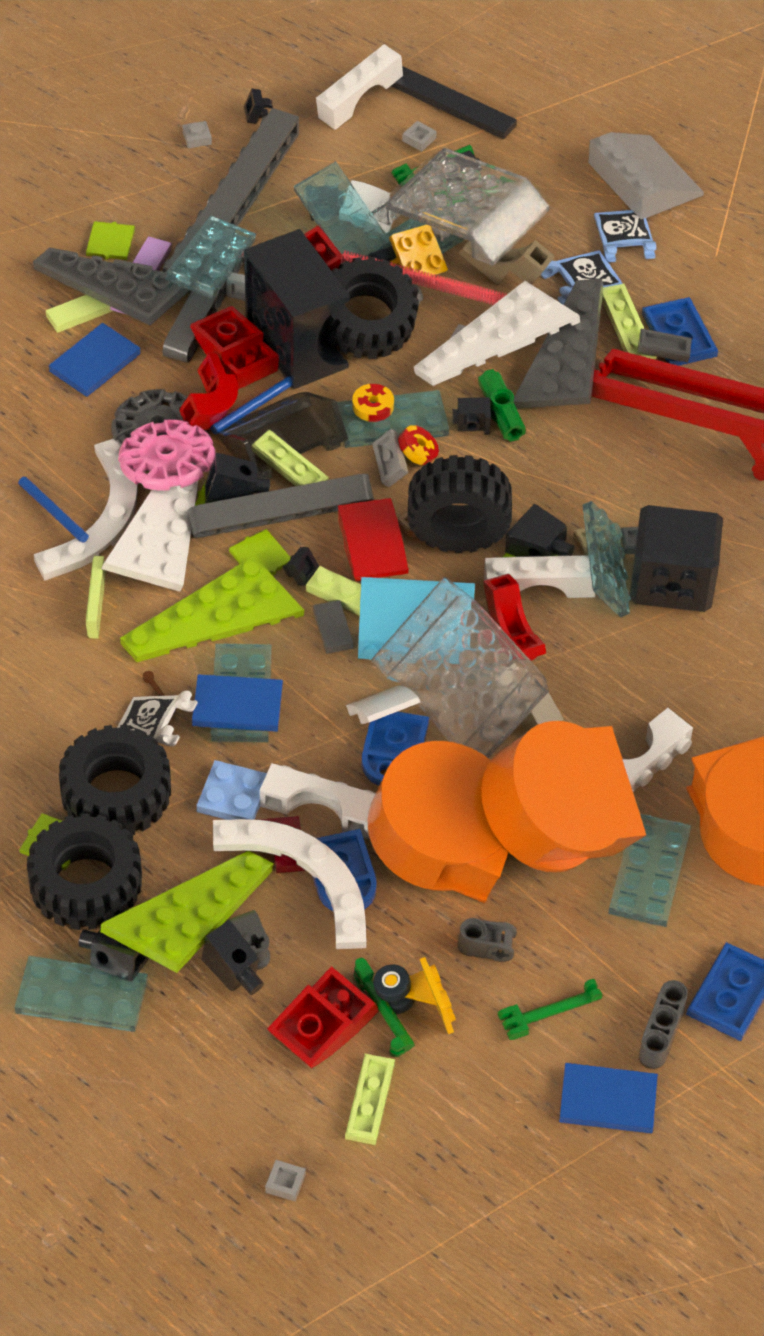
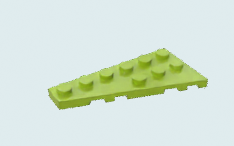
[120,556,304,662]
[100,851,274,973]

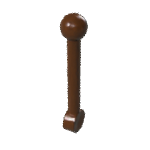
[143,671,177,714]

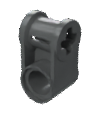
[225,910,270,970]
[457,918,517,962]

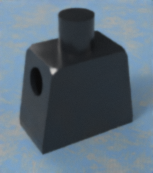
[204,453,270,504]
[505,504,575,557]
[201,920,264,995]
[78,929,149,982]

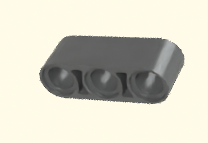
[639,980,688,1069]

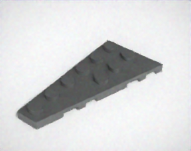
[33,247,199,325]
[514,278,604,409]

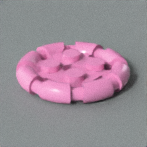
[118,419,215,491]

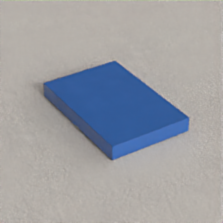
[642,297,718,366]
[49,323,141,397]
[192,674,283,732]
[686,942,764,1041]
[559,1063,658,1134]

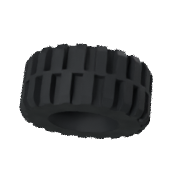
[321,257,419,359]
[407,455,512,553]
[59,725,171,835]
[27,813,142,930]

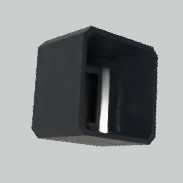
[629,505,723,612]

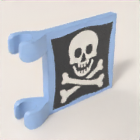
[594,210,657,263]
[541,250,623,305]

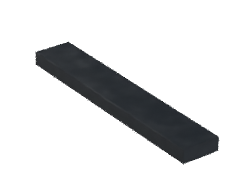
[391,66,517,139]

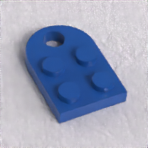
[362,712,429,786]
[312,829,377,911]

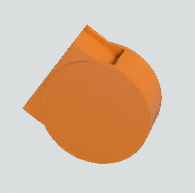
[686,736,764,886]
[367,741,508,903]

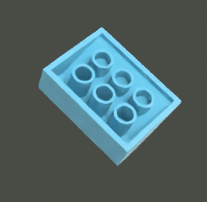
[358,577,475,665]

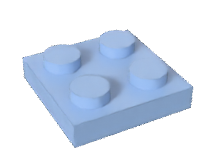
[197,760,267,820]

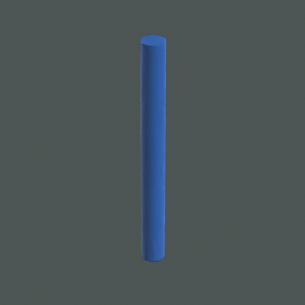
[210,377,292,435]
[18,476,89,543]

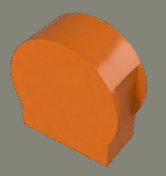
[481,721,646,872]

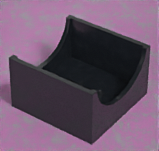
[244,229,350,390]

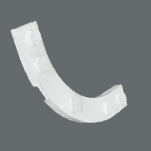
[34,439,138,581]
[213,819,366,949]

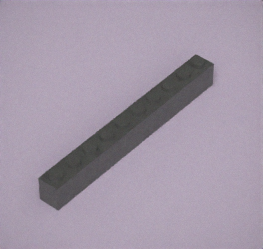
[163,108,299,293]

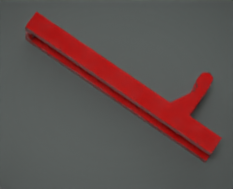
[591,349,764,481]

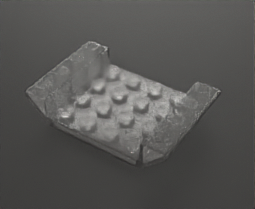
[369,148,549,265]
[371,577,549,758]

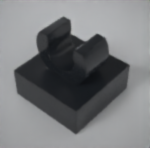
[244,88,273,124]
[282,547,319,586]

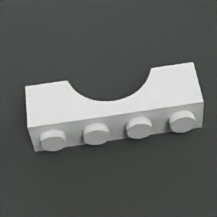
[316,44,403,130]
[484,555,597,600]
[622,708,693,791]
[260,763,375,839]

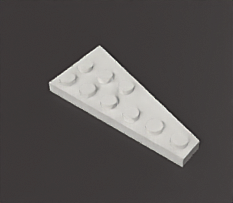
[414,281,580,386]
[101,462,198,592]

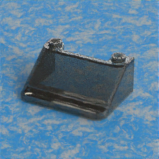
[217,392,348,479]

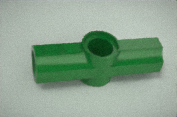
[478,369,526,442]

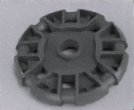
[111,389,206,454]

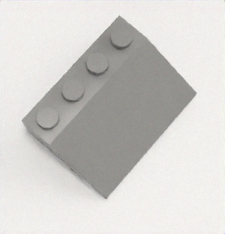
[588,132,704,219]

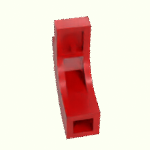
[179,353,238,430]
[483,573,546,661]

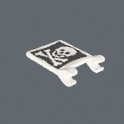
[117,691,198,746]

